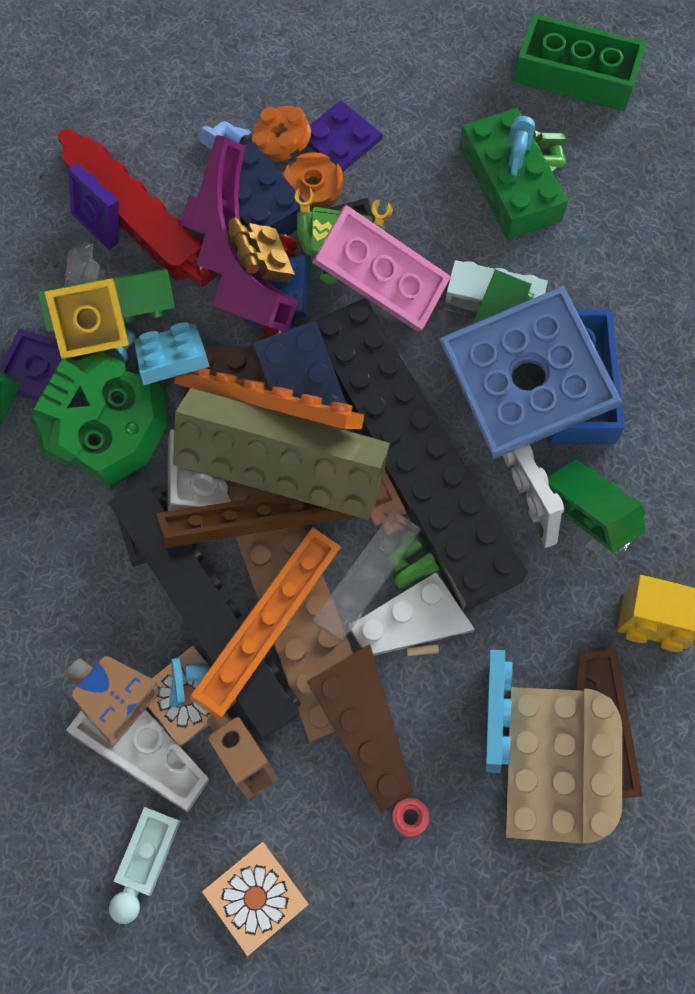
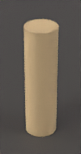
[406,644,439,656]

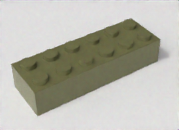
[173,388,390,520]

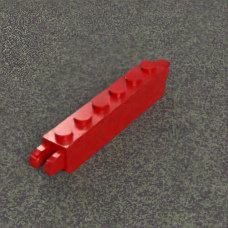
[57,128,216,288]

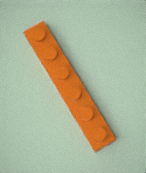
[174,368,364,429]
[189,527,341,720]

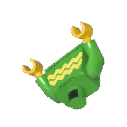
[295,188,393,284]

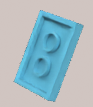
[134,322,210,385]
[486,650,512,773]

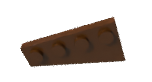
[306,644,413,812]

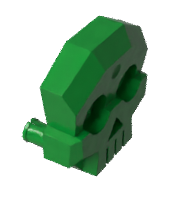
[30,351,168,489]

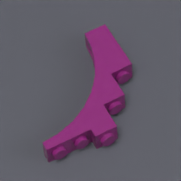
[180,135,298,331]

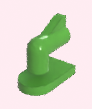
[533,131,567,171]
[387,531,440,589]

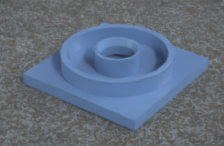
[439,286,622,459]

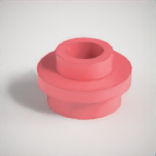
[392,798,429,837]

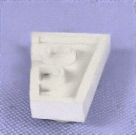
[168,429,231,511]
[349,573,475,656]

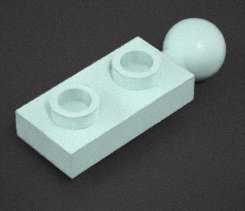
[109,807,181,924]

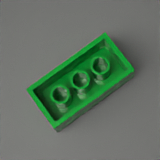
[513,13,647,111]
[459,108,568,240]

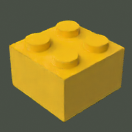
[45,278,129,359]
[617,575,695,652]

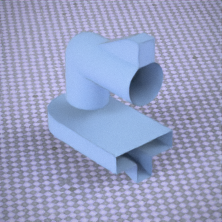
[198,121,252,150]

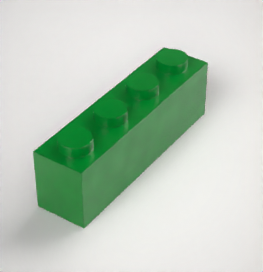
[37,269,175,336]

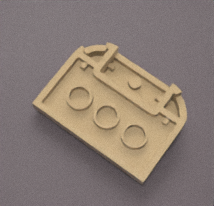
[506,687,622,844]

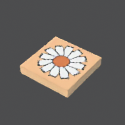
[148,646,237,748]
[202,842,309,956]

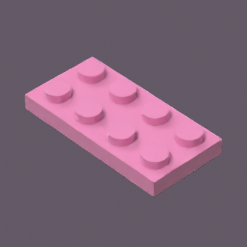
[312,205,451,332]

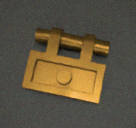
[228,218,295,283]

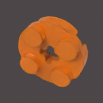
[252,106,311,162]
[283,152,343,210]

